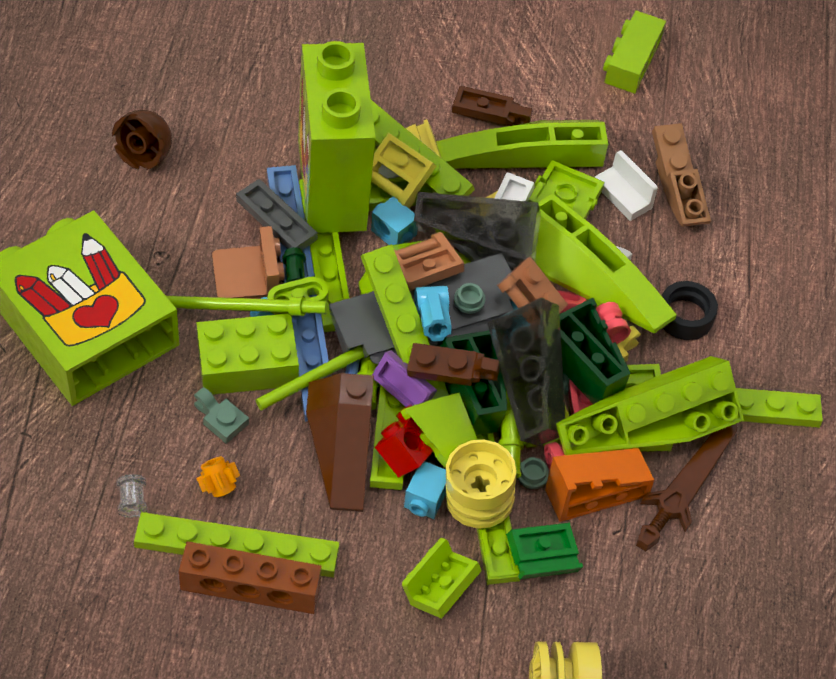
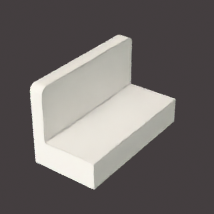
[595,150,658,221]

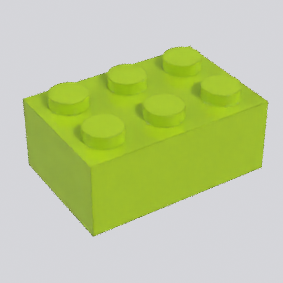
[196,313,299,395]

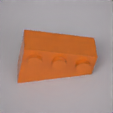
[545,448,654,522]

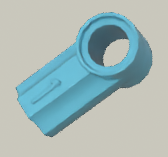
[414,286,452,341]

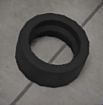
[662,281,718,340]

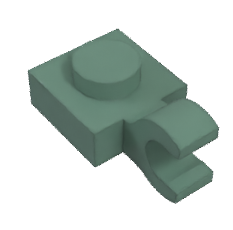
[194,387,249,444]

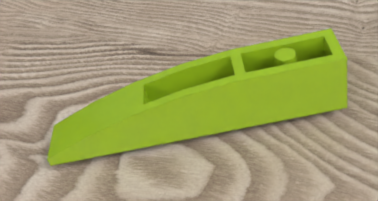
[436,120,608,169]
[507,193,677,333]
[556,356,744,455]

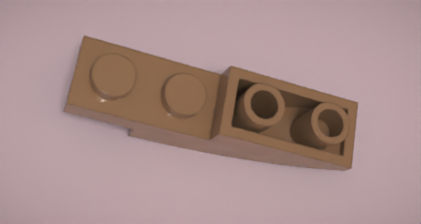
[652,123,711,227]

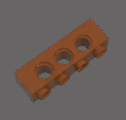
[179,541,322,614]

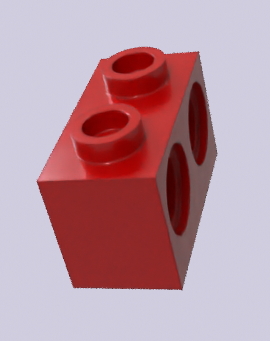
[375,401,433,478]

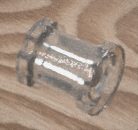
[116,474,147,518]

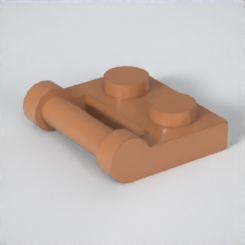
[394,232,464,291]
[497,256,568,335]

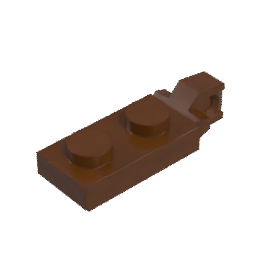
[452,86,532,126]
[407,343,500,386]

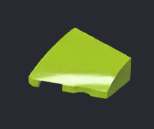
[401,393,478,467]

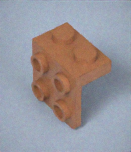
[212,226,284,299]

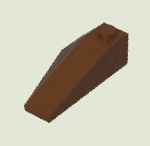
[306,373,374,512]

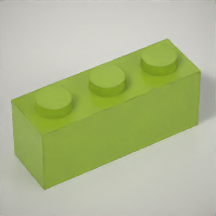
[603,10,666,94]

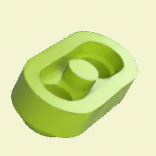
[267,276,328,315]

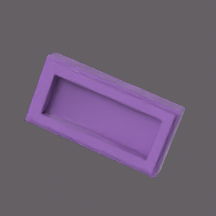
[372,350,437,407]

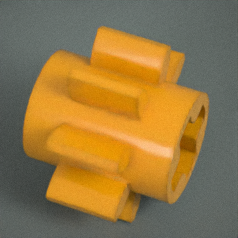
[196,456,240,497]

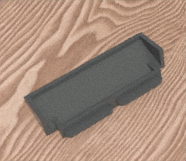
[329,253,514,365]

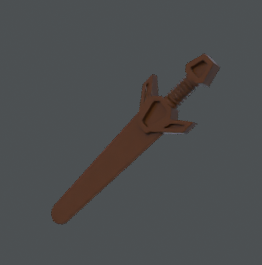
[636,424,738,552]

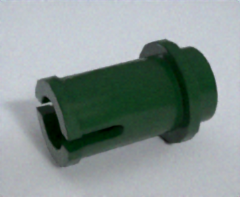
[282,247,306,283]

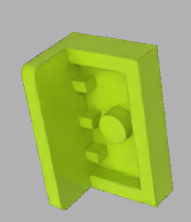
[402,538,482,619]

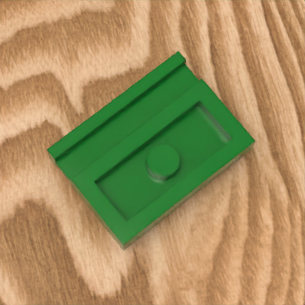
[506,523,583,580]

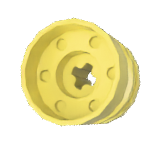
[446,439,516,529]
[529,642,602,679]

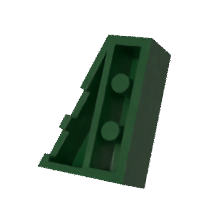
[539,298,631,404]
[440,329,507,436]

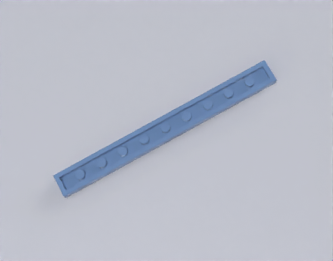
[267,165,331,422]

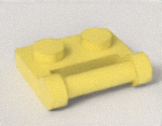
[371,133,437,208]

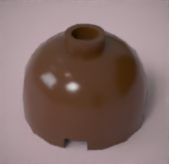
[112,109,172,170]

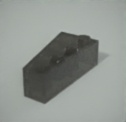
[414,192,541,265]
[487,297,566,446]

